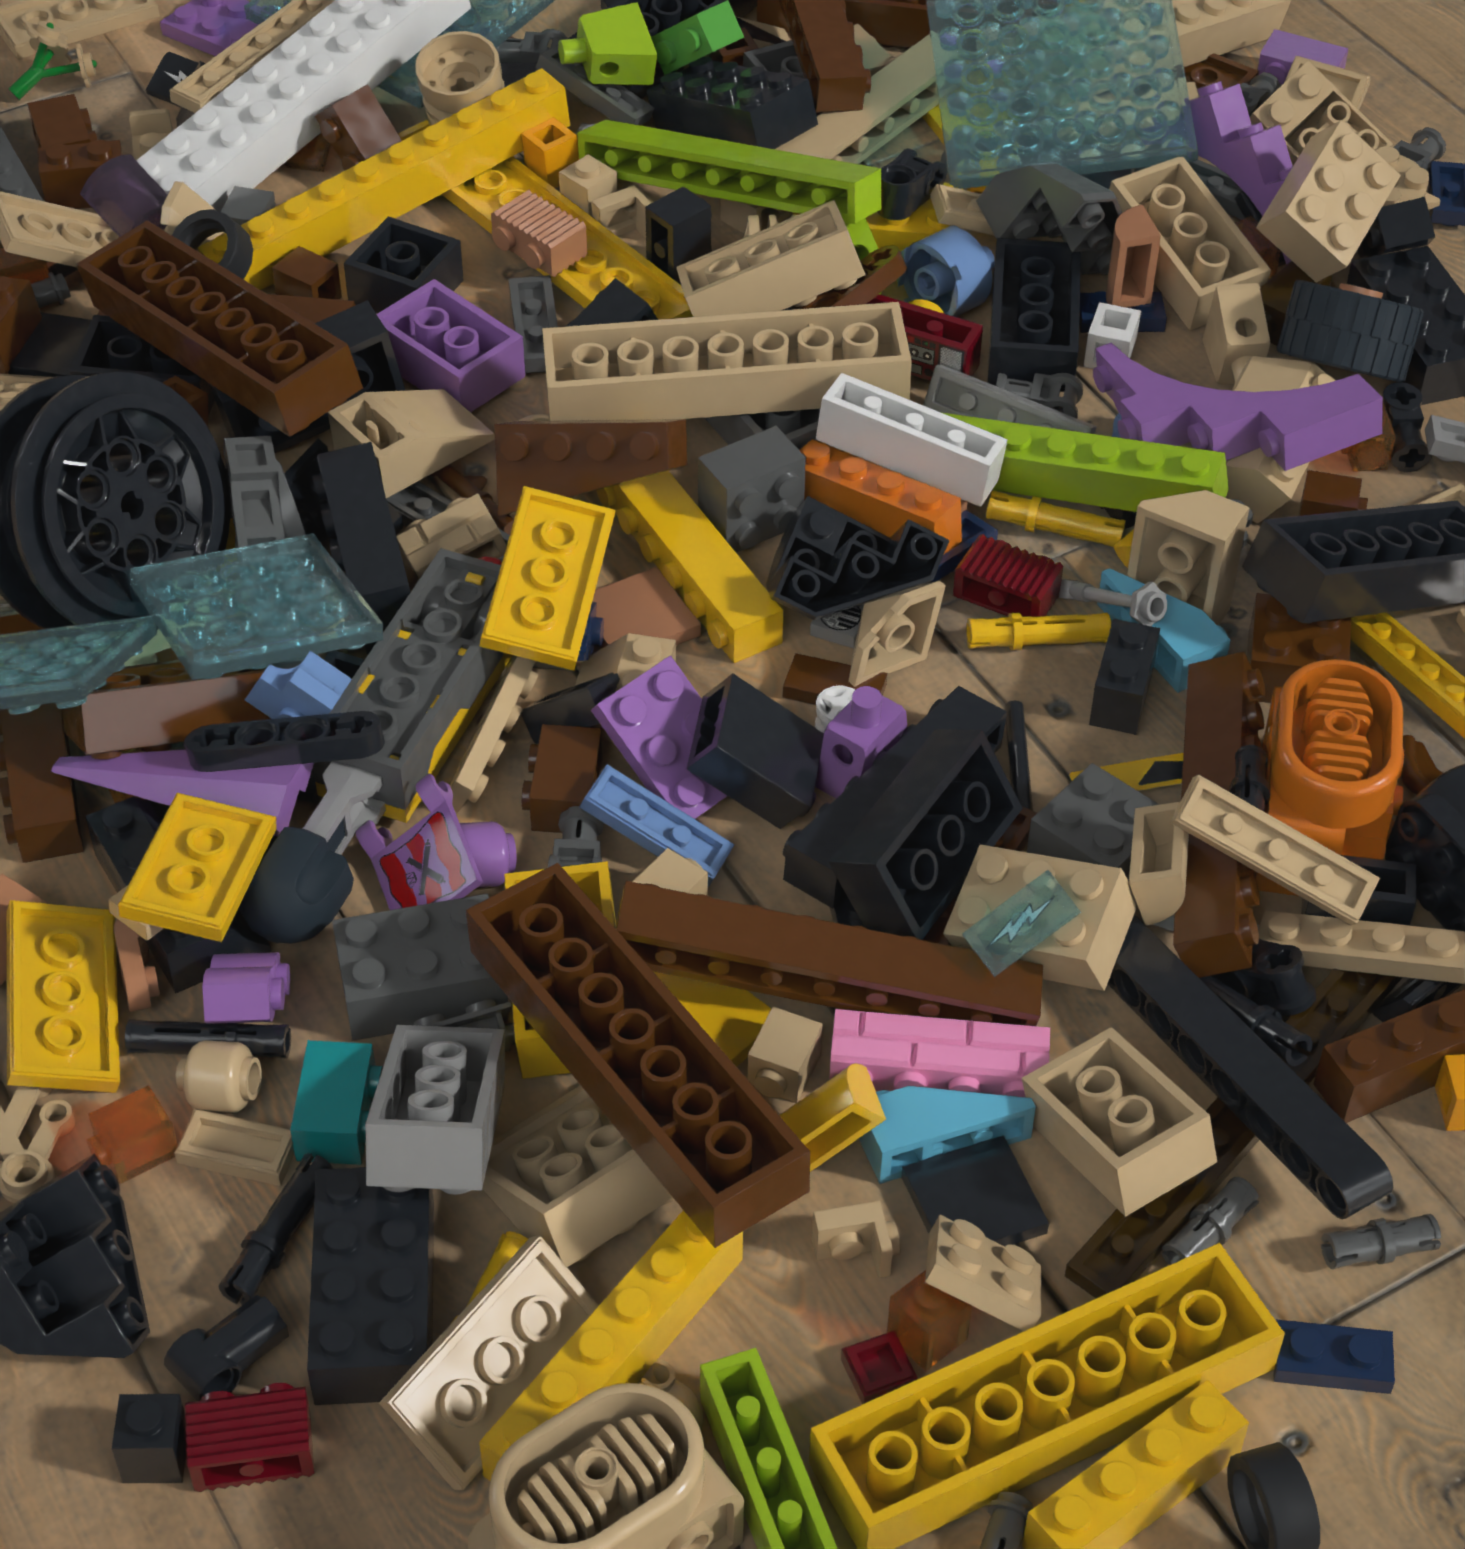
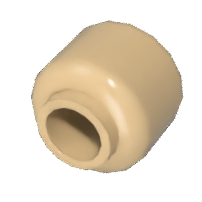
[176,1040,262,1113]

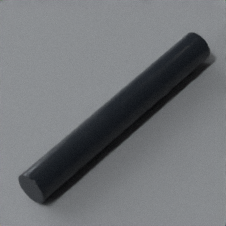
[1004,700,1033,811]

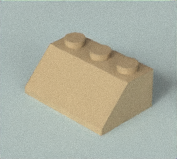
[1127,490,1250,625]

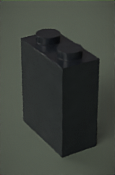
[686,673,824,829]

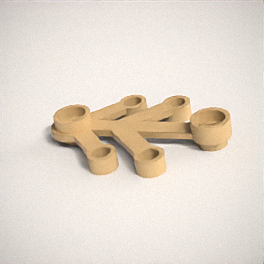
[0,1086,75,1203]

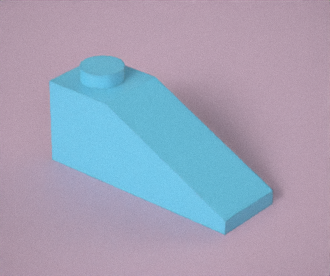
[1097,568,1231,693]
[859,1086,1036,1184]

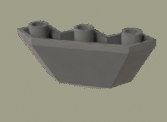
[976,164,1122,275]

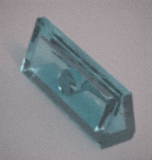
[962,870,1081,977]

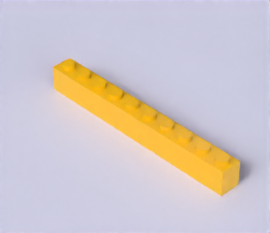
[198,68,570,290]

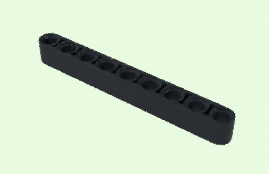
[1107,914,1394,1220]

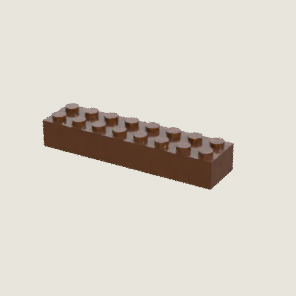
[76,220,363,437]
[466,863,810,1248]

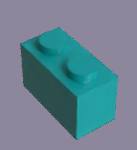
[290,1040,383,1165]

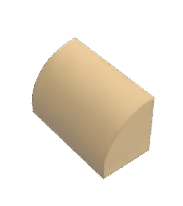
[1129,802,1189,925]

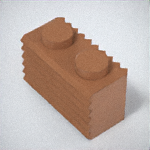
[491,190,587,277]

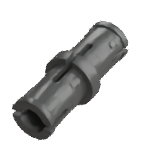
[1162,1177,1259,1265]
[1321,1214,1441,1269]

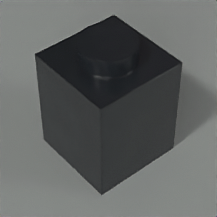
[111,1394,187,1483]

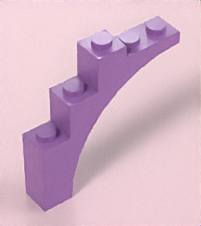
[1139,81,1293,264]
[1093,343,1383,471]

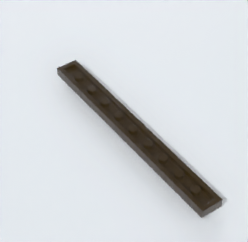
[1064,968,1403,1298]

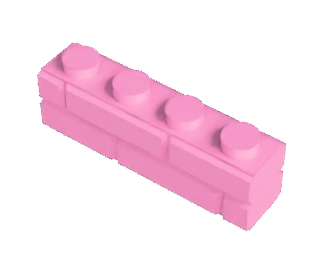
[829,1009,1050,1098]

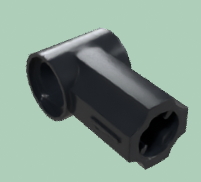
[164,1295,289,1401]

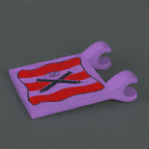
[355,773,483,910]

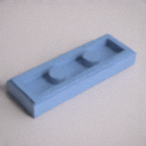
[579,764,735,887]

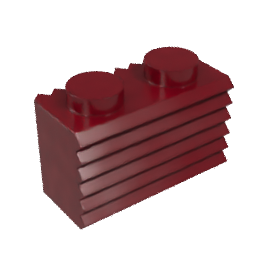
[953,534,1064,617]
[185,1383,315,1492]

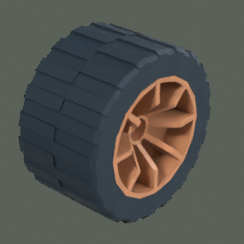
[1277,280,1424,382]

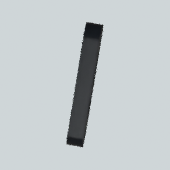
[184,711,385,772]

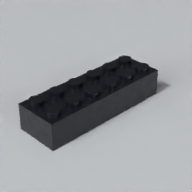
[1242,501,1465,623]

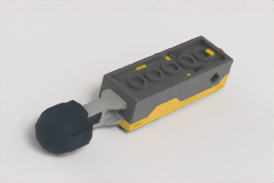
[238,548,513,944]

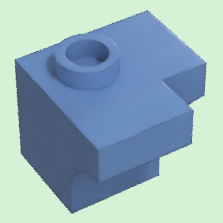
[245,651,352,741]

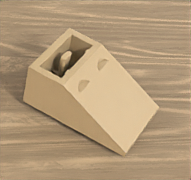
[1250,60,1393,166]
[328,389,495,498]

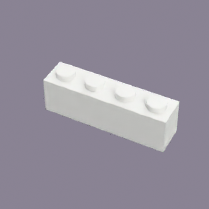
[816,373,1008,507]

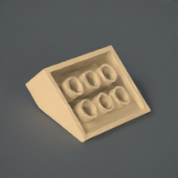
[482,1085,675,1267]

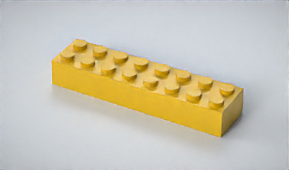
[809,1243,1285,1549]

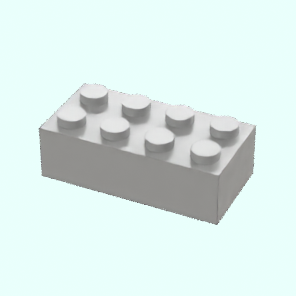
[366,1025,505,1194]

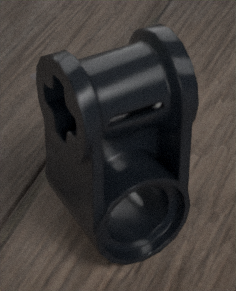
[877,148,947,220]
[1213,938,1316,1016]

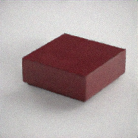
[841,1330,918,1404]

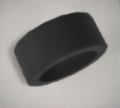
[172,209,253,279]
[1227,1442,1321,1549]

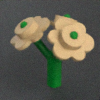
[8,21,97,101]

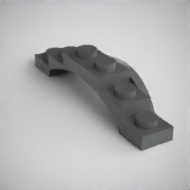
[223,436,318,669]

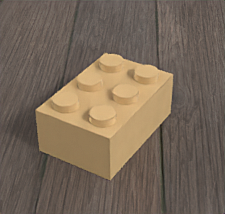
[1256,120,1401,282]
[943,845,1137,991]
[1022,1027,1217,1217]

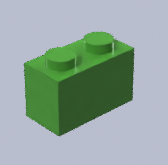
[651,0,744,75]

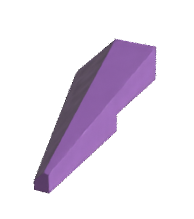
[51,750,314,837]

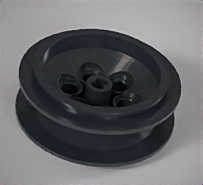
[0,372,230,638]

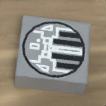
[810,604,864,649]

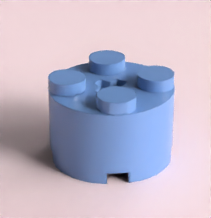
[897,225,995,317]

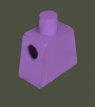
[816,686,907,798]

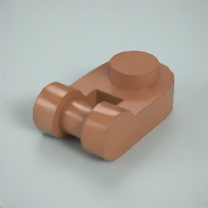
[114,919,160,1012]

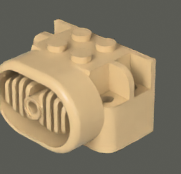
[468,1383,744,1549]

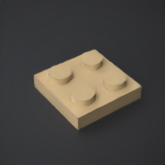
[925,1215,1041,1331]

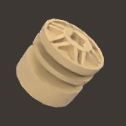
[416,31,505,126]

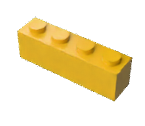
[1022,1380,1249,1549]

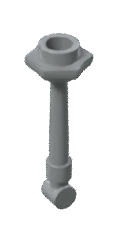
[1059,579,1167,626]

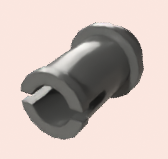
[31,272,71,308]
[980,1491,1033,1549]

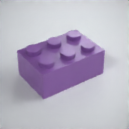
[377,279,525,412]

